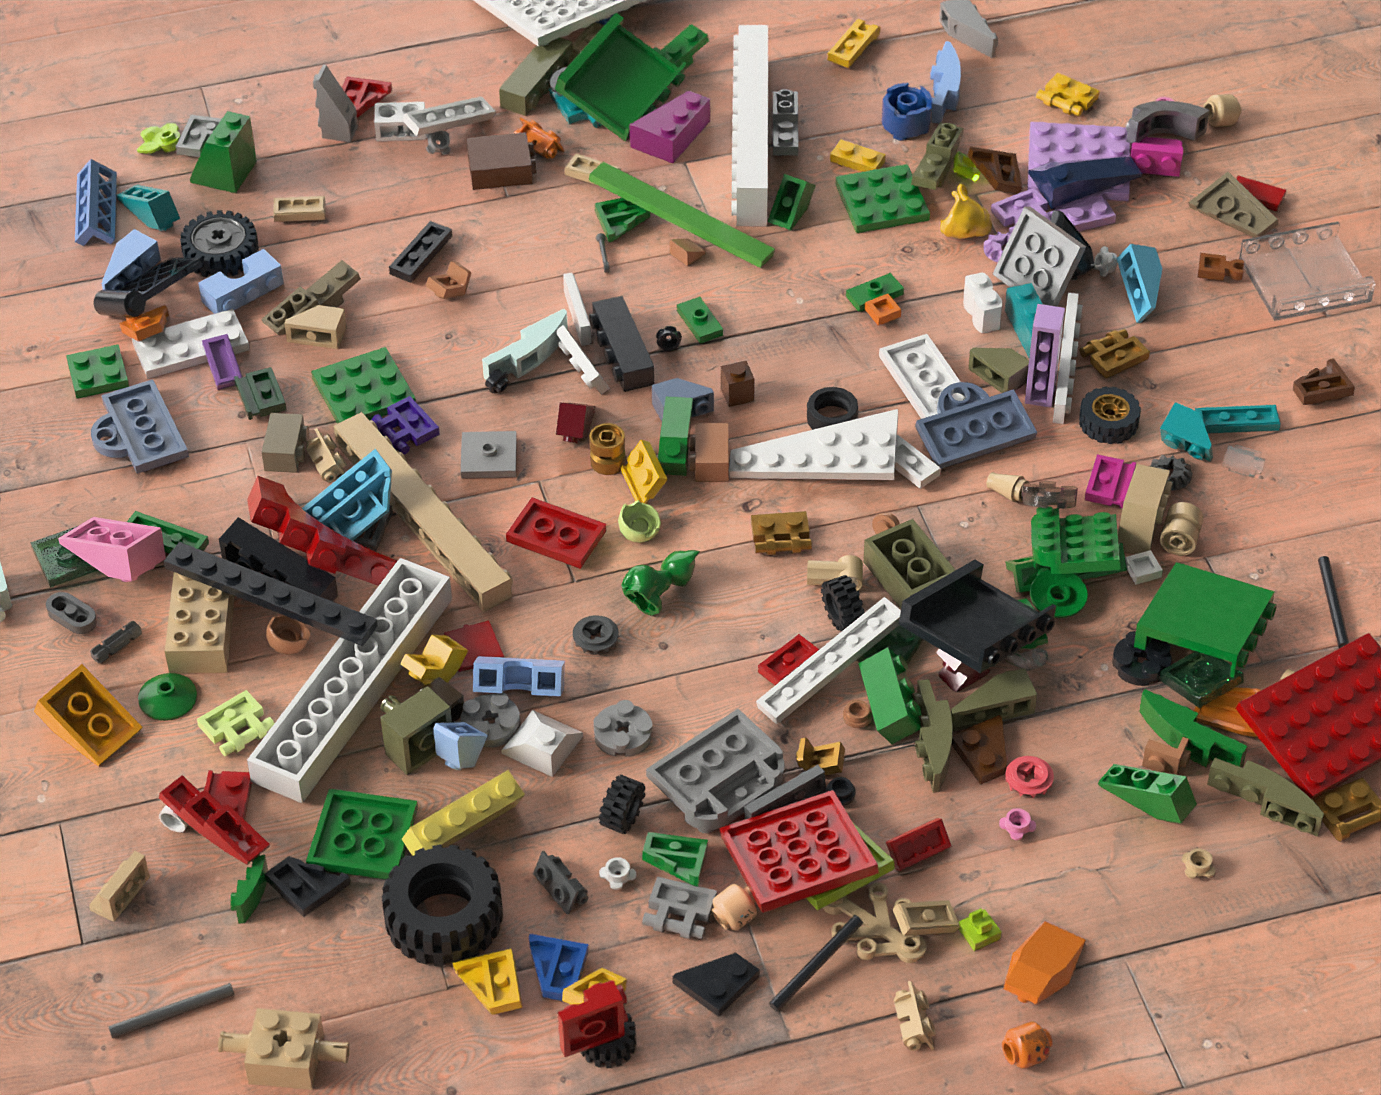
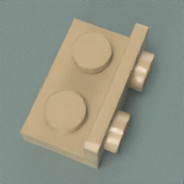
[89,851,150,922]

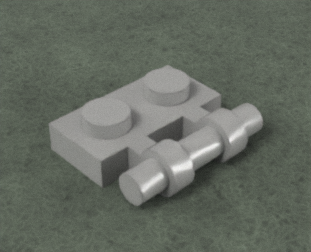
[642,877,717,939]

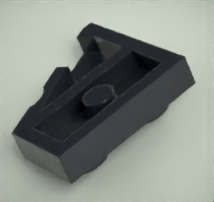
[264,856,351,917]
[672,952,760,1017]

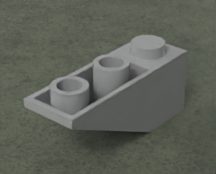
[939,0,998,58]
[313,65,358,142]

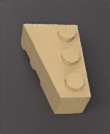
[1118,464,1173,554]

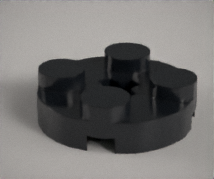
[1112,631,1172,686]

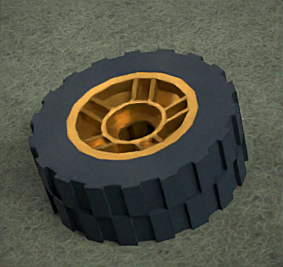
[1079,386,1141,444]

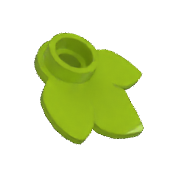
[137,123,181,153]

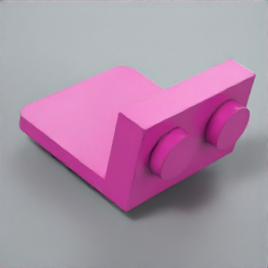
[1130,137,1183,177]

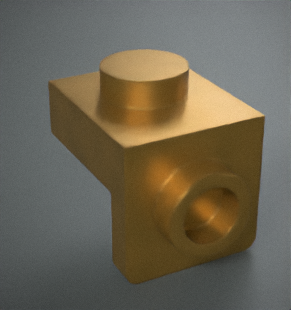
[796,737,845,776]

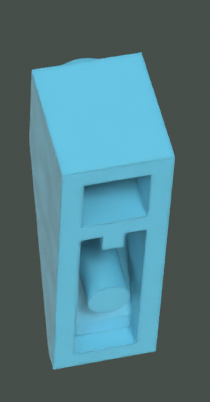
[1116,244,1162,323]

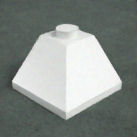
[501,710,583,777]

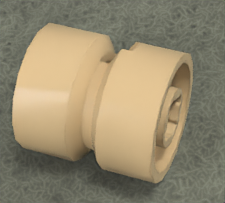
[1160,502,1204,556]

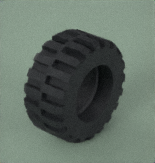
[382,845,503,966]

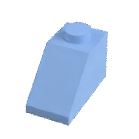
[433,722,488,770]

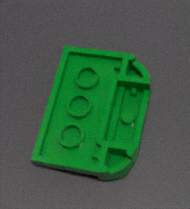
[1031,506,1120,574]

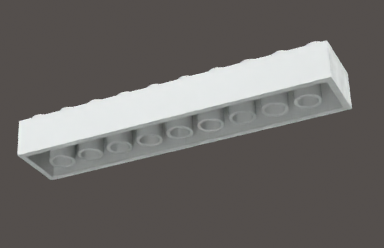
[731,25,768,226]
[247,558,452,803]

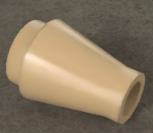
[986,472,1030,502]

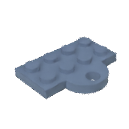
[91,379,189,474]
[915,382,1037,469]

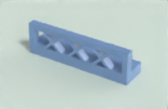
[75,159,117,246]

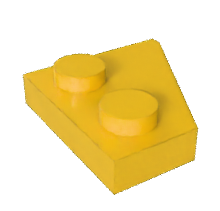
[453,949,522,1015]

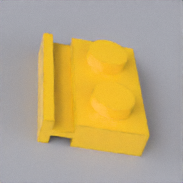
[620,440,668,504]

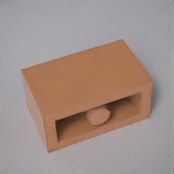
[690,423,729,482]

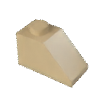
[284,305,347,349]

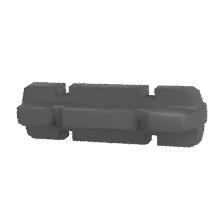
[90,621,142,664]

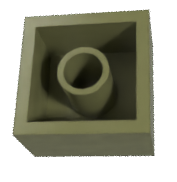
[380,686,452,775]

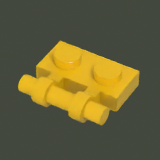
[1036,73,1100,116]

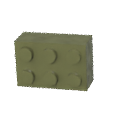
[863,519,955,608]

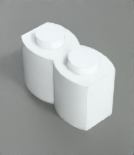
[963,272,1002,333]

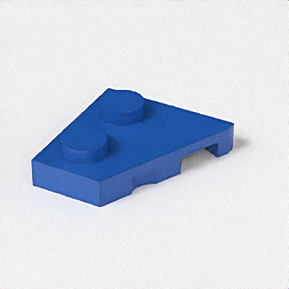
[529,934,589,1001]

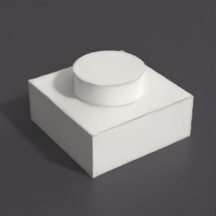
[1125,550,1163,585]

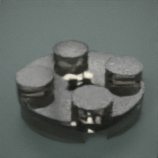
[1022,481,1078,509]

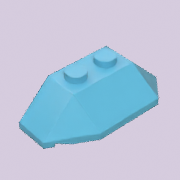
[302,449,392,541]

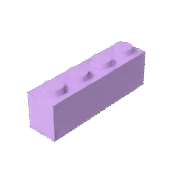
[1025,304,1065,408]

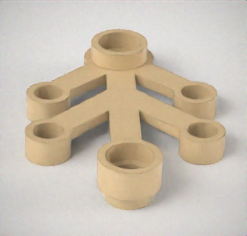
[823,883,926,963]

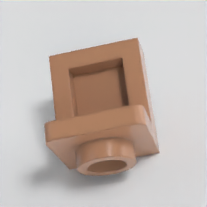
[426,261,471,299]
[1142,737,1191,775]

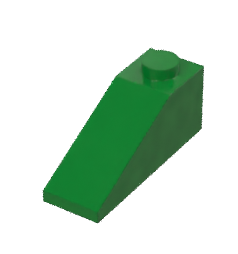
[658,396,693,476]

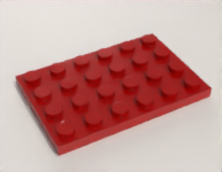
[1235,633,1381,800]

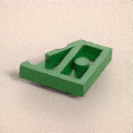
[642,832,708,886]

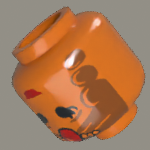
[1002,1022,1053,1069]

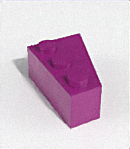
[630,91,710,164]

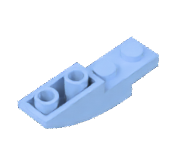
[930,41,961,124]

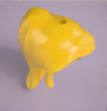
[940,184,992,239]

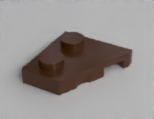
[967,146,1023,194]
[1293,358,1355,405]
[951,715,1007,784]

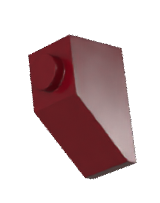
[556,402,596,443]

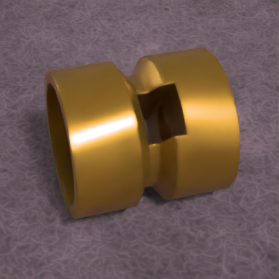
[589,423,626,475]

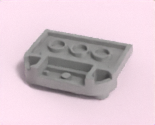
[646,709,784,834]

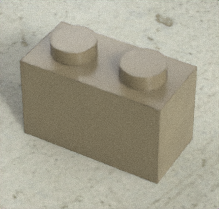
[261,413,309,473]

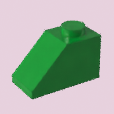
[767,174,816,230]

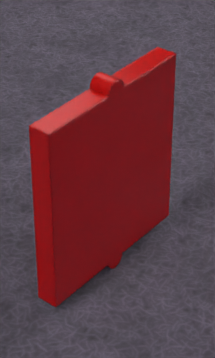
[444,620,504,672]

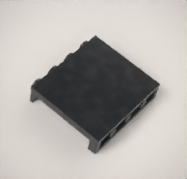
[898,559,1056,673]

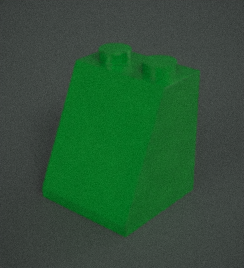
[190,111,257,194]

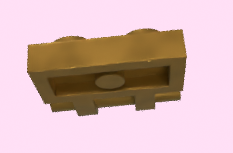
[1079,329,1150,379]
[751,511,812,556]

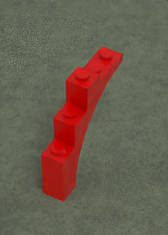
[247,476,397,586]

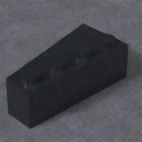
[219,517,338,602]

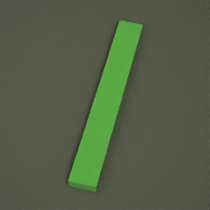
[589,162,775,268]

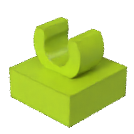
[958,908,1002,951]

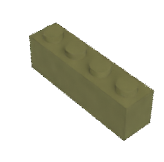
[499,37,575,116]

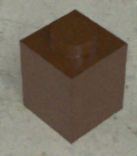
[721,361,755,407]

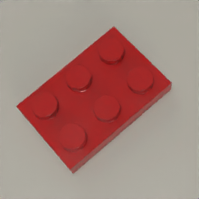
[506,497,606,569]

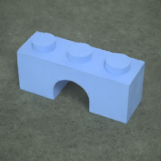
[198,249,284,314]
[473,656,565,696]

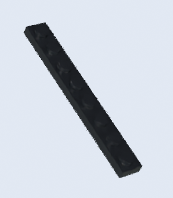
[164,542,378,646]

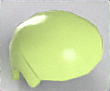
[618,500,661,543]

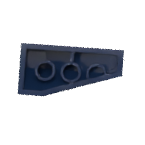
[1028,156,1142,209]

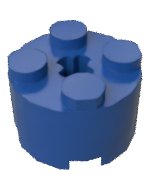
[882,83,932,141]

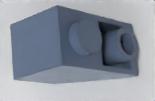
[652,378,714,421]

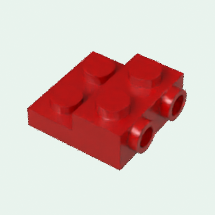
[558,980,628,1058]

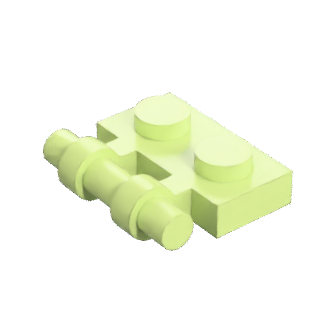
[197,690,275,757]

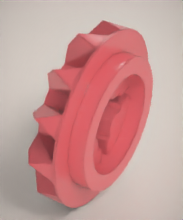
[1005,756,1054,798]

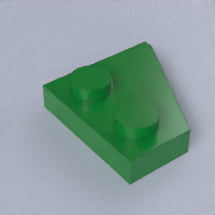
[595,198,651,242]

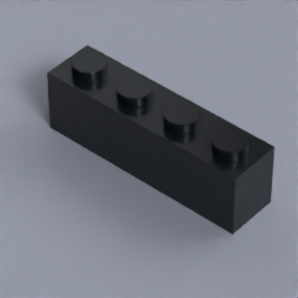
[589,296,655,392]

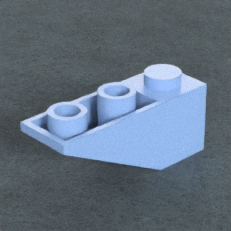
[101,229,161,290]

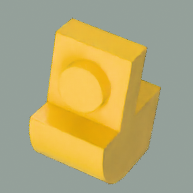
[401,635,468,685]

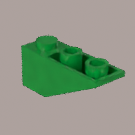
[1098,764,1197,824]

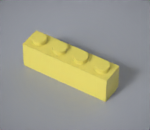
[402,770,525,856]

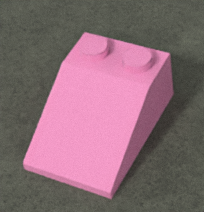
[59,517,166,582]

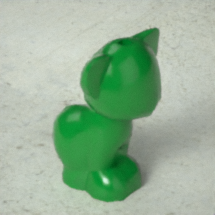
[621,550,700,616]

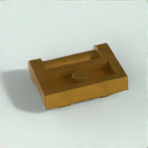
[1312,777,1381,841]

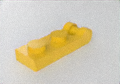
[827,19,881,68]

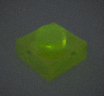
[953,151,981,182]

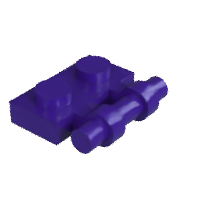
[372,396,440,455]

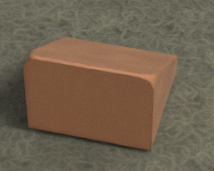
[670,239,706,266]

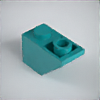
[1160,402,1213,462]

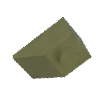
[968,348,1029,393]

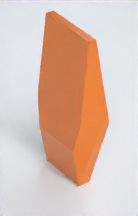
[1194,686,1261,738]
[1004,921,1086,1004]

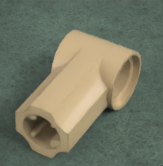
[807,555,863,591]

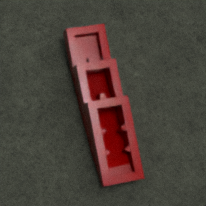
[159,775,270,865]

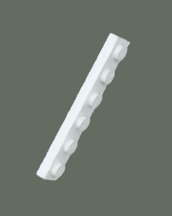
[1053,293,1083,424]
[756,597,901,724]

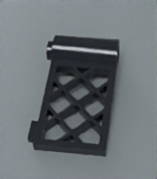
[93,257,203,317]

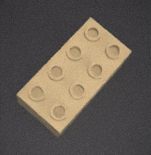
[165,572,235,674]

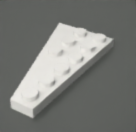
[729,409,898,480]

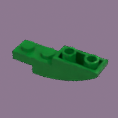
[653,24,709,69]
[1139,689,1247,768]

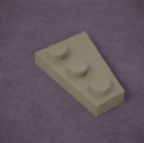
[1189,172,1278,240]

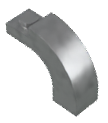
[1126,101,1210,144]

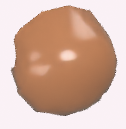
[266,615,310,655]

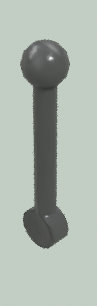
[596,233,610,273]

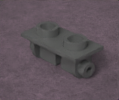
[533,851,589,915]

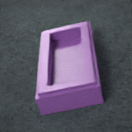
[202,334,242,390]

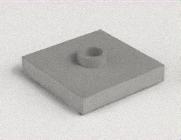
[461,431,517,478]

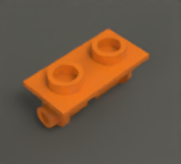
[514,118,565,159]

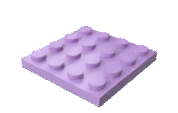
[1027,122,1130,201]

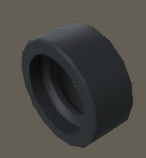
[807,387,859,430]

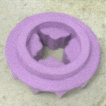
[984,231,1011,262]

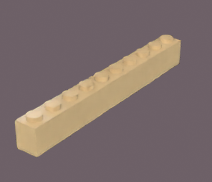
[334,412,513,612]

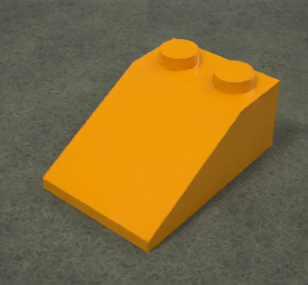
[34,664,143,766]

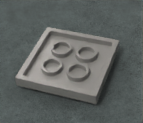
[993,207,1086,307]

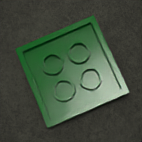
[835,164,930,233]
[311,347,416,424]
[306,789,418,879]

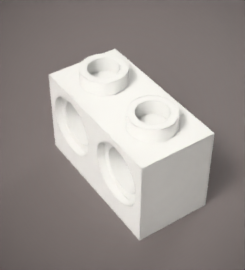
[374,102,426,142]

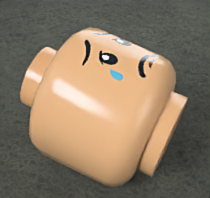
[711,884,757,930]

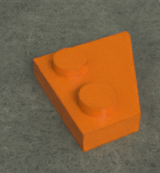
[119,305,170,341]

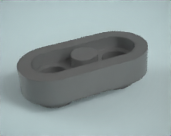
[46,592,97,634]

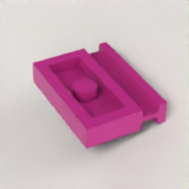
[1084,454,1136,509]

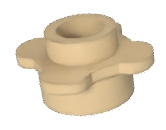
[1182,849,1216,879]

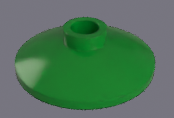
[1030,570,1088,618]
[138,673,197,721]

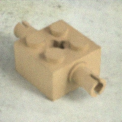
[218,1008,350,1090]

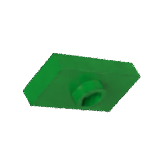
[846,272,904,312]
[677,297,723,344]

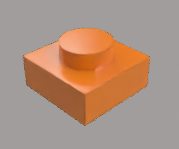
[865,294,901,326]

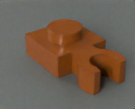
[1197,253,1244,281]

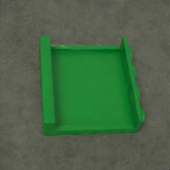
[555,13,687,142]
[1134,562,1277,678]

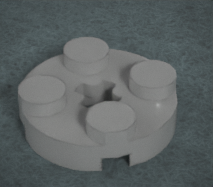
[461,692,520,748]
[593,700,653,757]

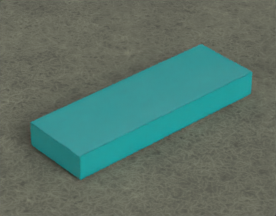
[1195,405,1281,434]

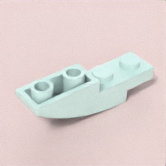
[482,309,568,380]

